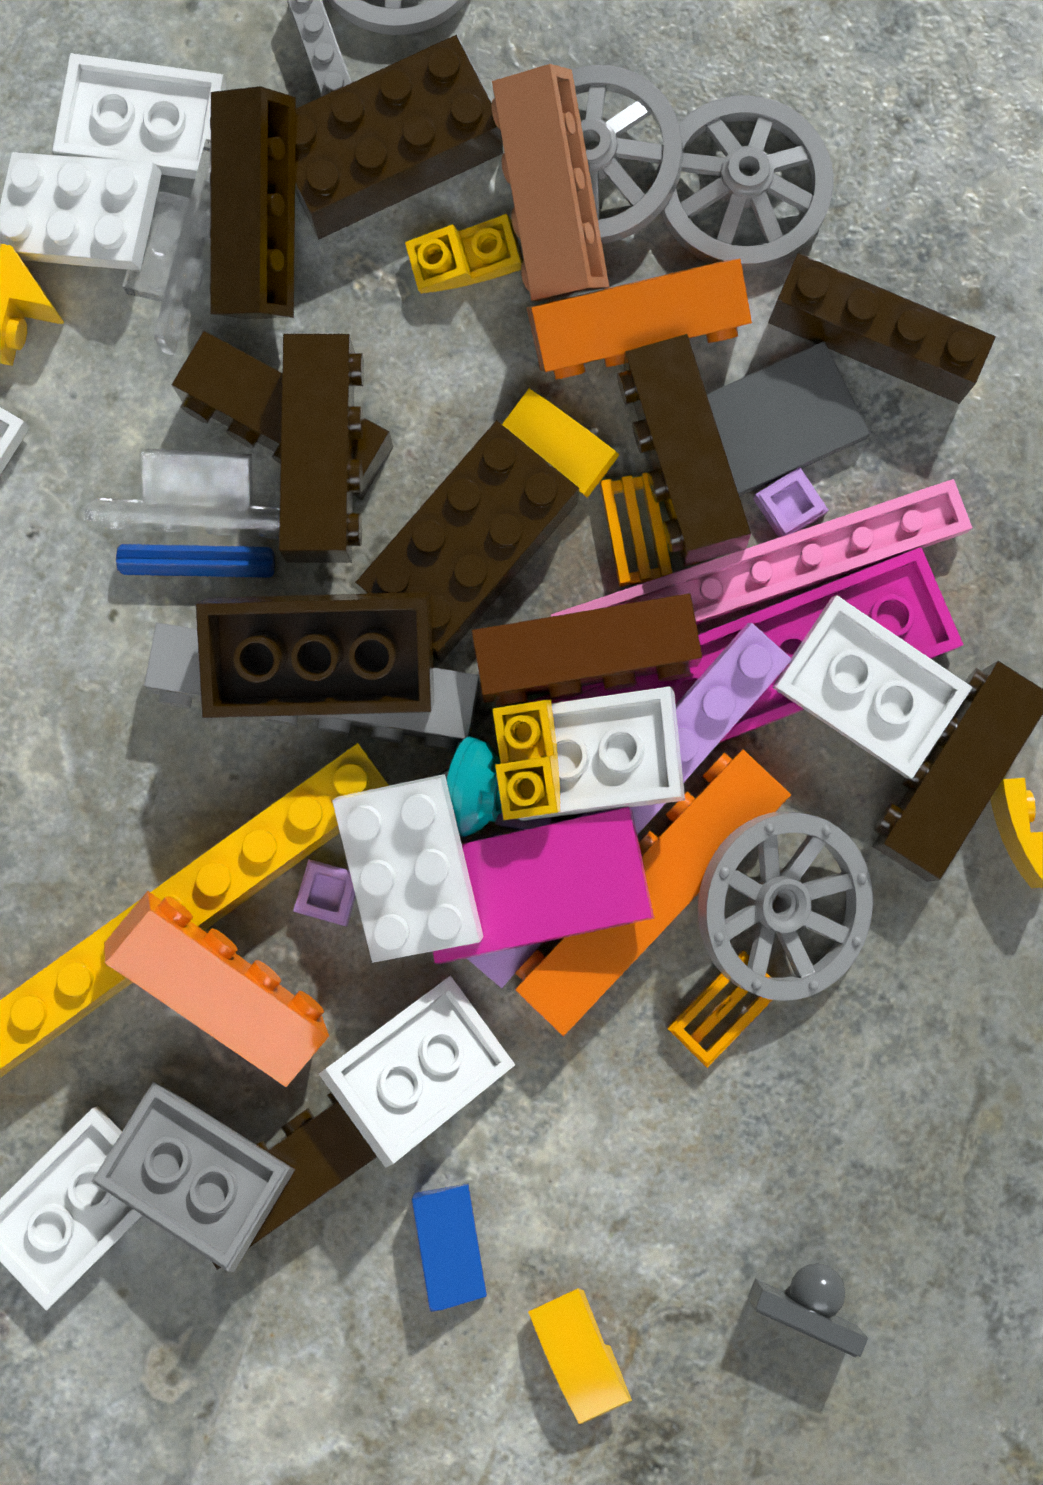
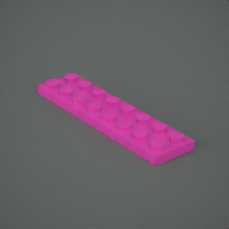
[529,547,964,744]

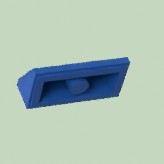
[412,1183,487,1312]

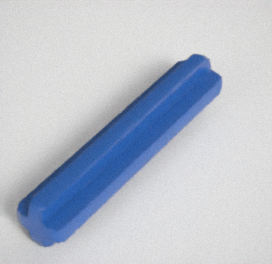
[116,544,275,578]

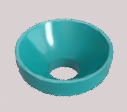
[446,737,502,837]

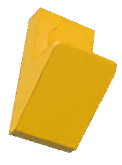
[0,244,64,366]

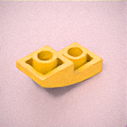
[405,214,523,294]
[502,388,619,498]
[492,700,561,820]
[990,778,1043,888]
[528,1288,632,1424]

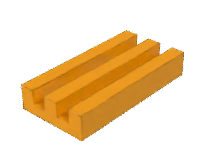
[600,473,672,587]
[666,950,772,1068]

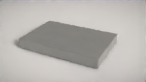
[91,1082,295,1272]

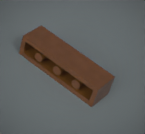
[472,593,703,708]

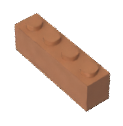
[491,64,609,301]

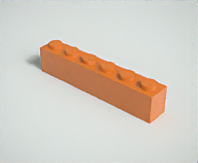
[515,749,791,1037]

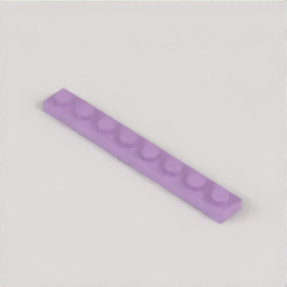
[467,623,793,988]

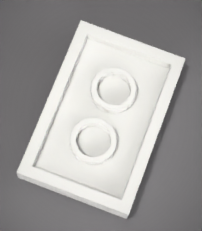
[52,53,227,181]
[0,152,162,271]
[772,595,972,779]
[518,687,685,821]
[332,774,483,963]
[319,975,515,1168]
[0,1106,143,1311]

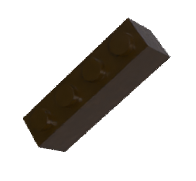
[210,86,296,319]
[768,253,996,404]
[171,331,393,500]
[279,334,364,563]
[617,334,751,567]
[872,661,1043,882]
[212,1092,377,1270]

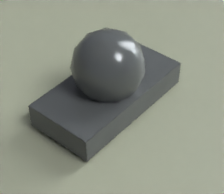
[748,1263,868,1358]

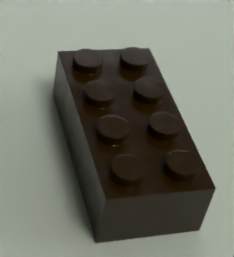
[295,35,503,240]
[355,420,579,663]
[196,592,434,718]

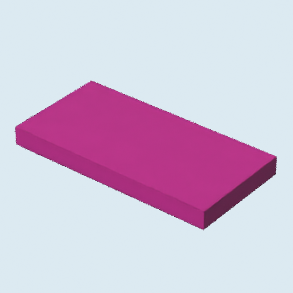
[433,807,654,964]

